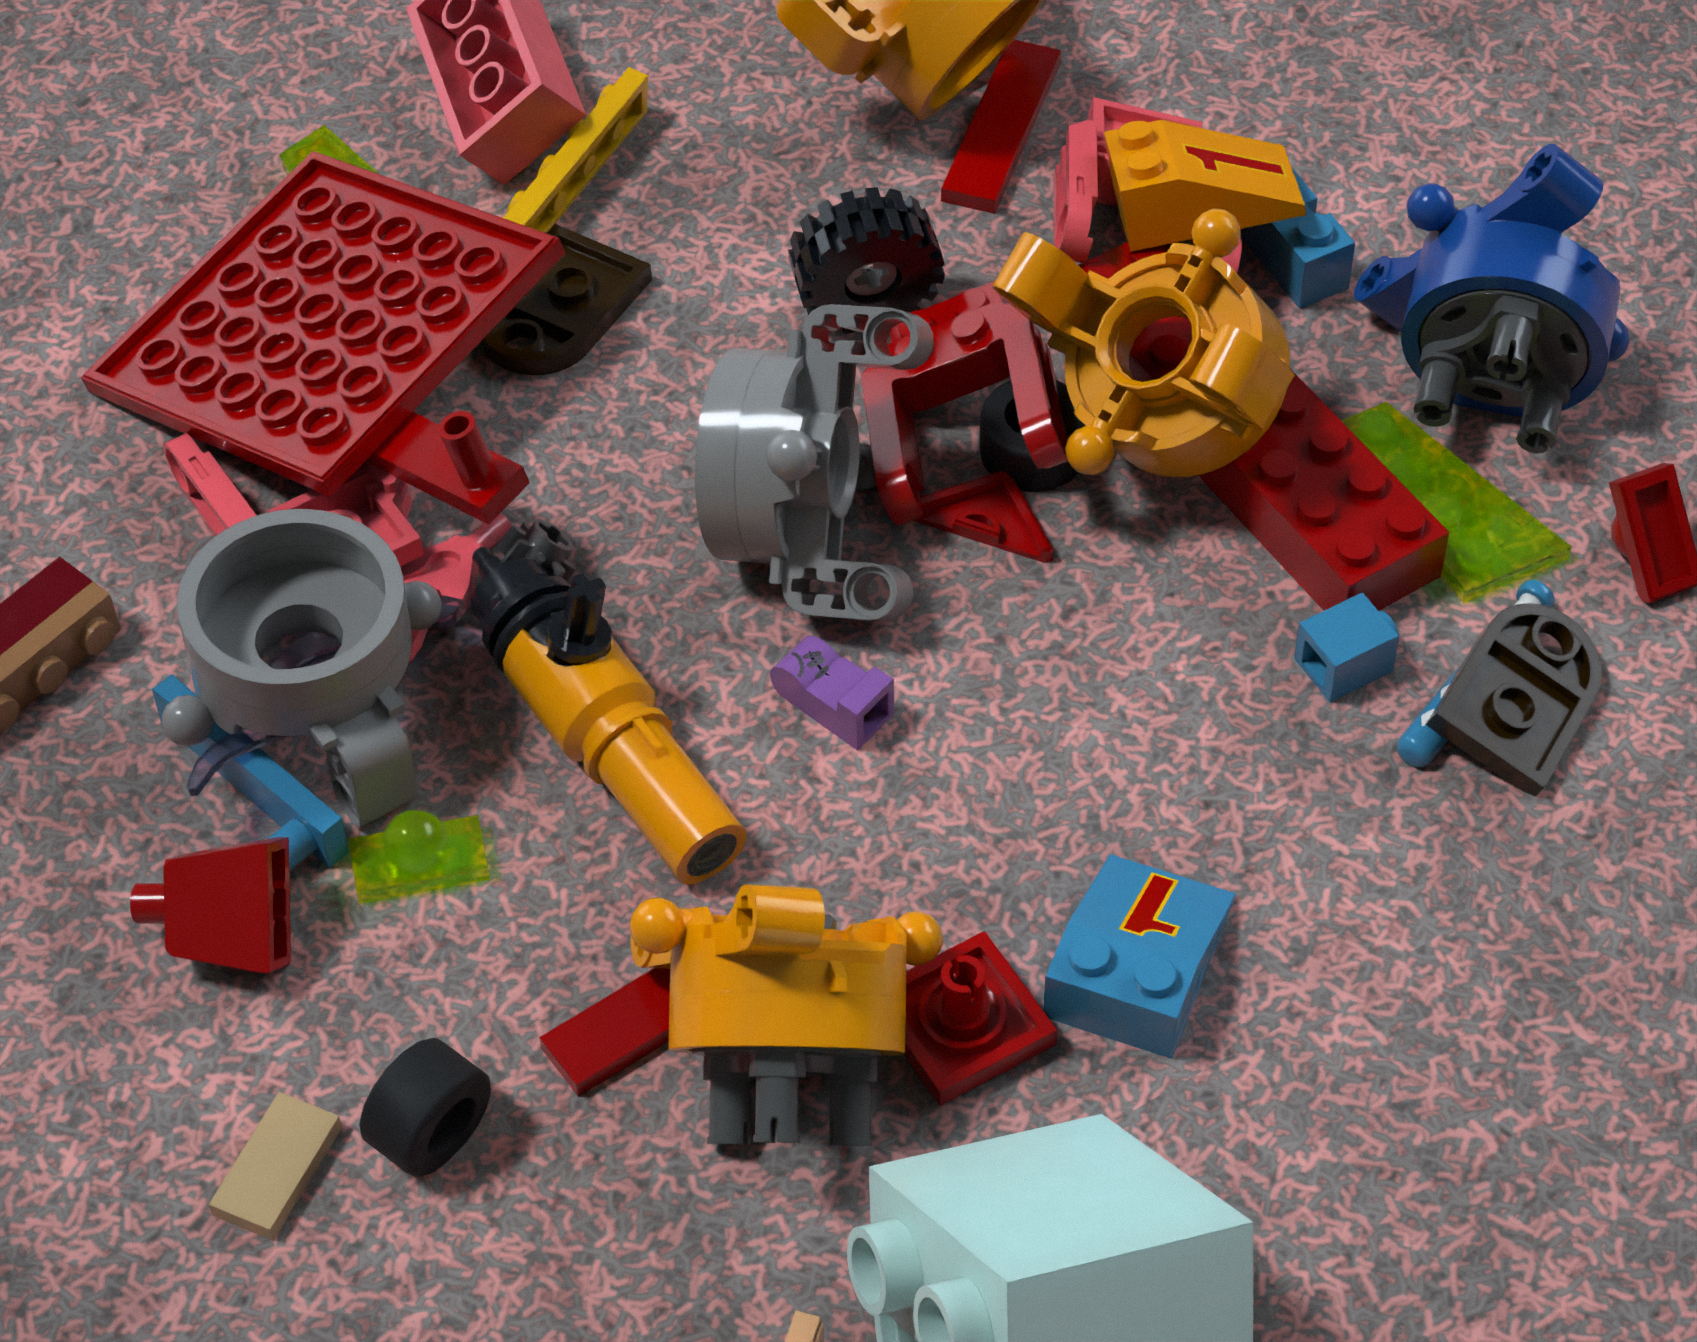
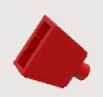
[130,837,291,973]

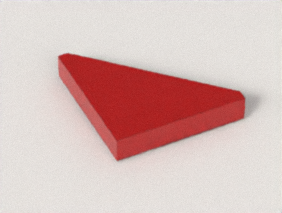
[913,471,1053,563]

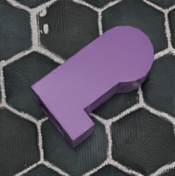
[770,635,894,751]

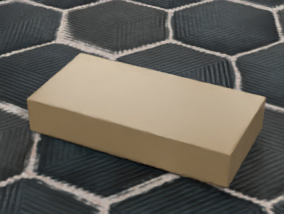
[208,1092,342,1241]

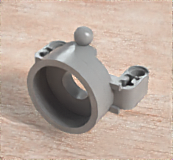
[695,304,934,620]
[161,509,442,829]

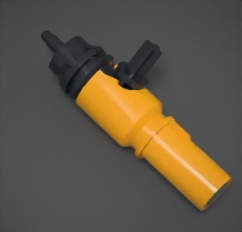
[471,547,747,885]

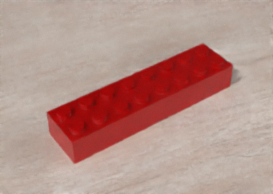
[1078,241,1450,611]

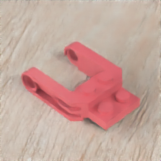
[1053,97,1242,273]
[163,433,425,566]

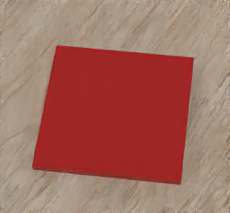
[80,151,566,497]

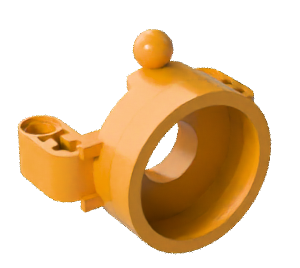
[776,0,1045,121]
[992,208,1294,477]

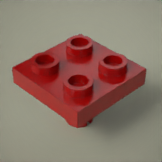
[904,931,1058,1106]

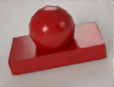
[1608,463,1697,603]

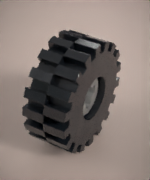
[788,187,945,334]

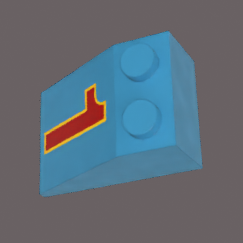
[1043,854,1236,1059]

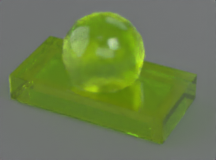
[348,810,490,904]

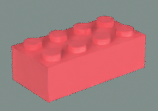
[406,0,586,184]

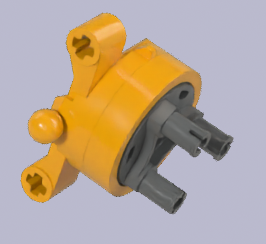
[629,884,944,1146]

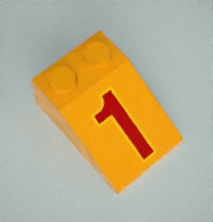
[1104,120,1306,252]

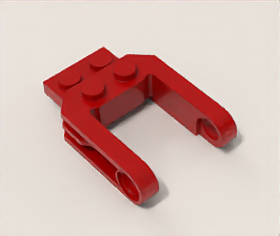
[861,281,1068,526]

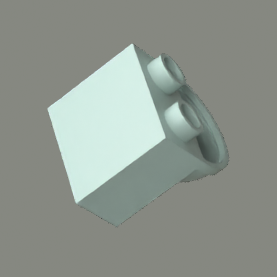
[847,1114,1253,1342]

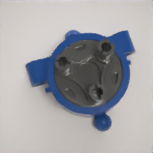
[1354,144,1630,454]

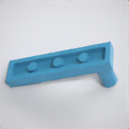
[152,674,349,871]

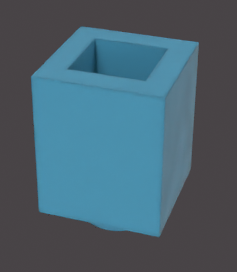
[1294,592,1399,702]

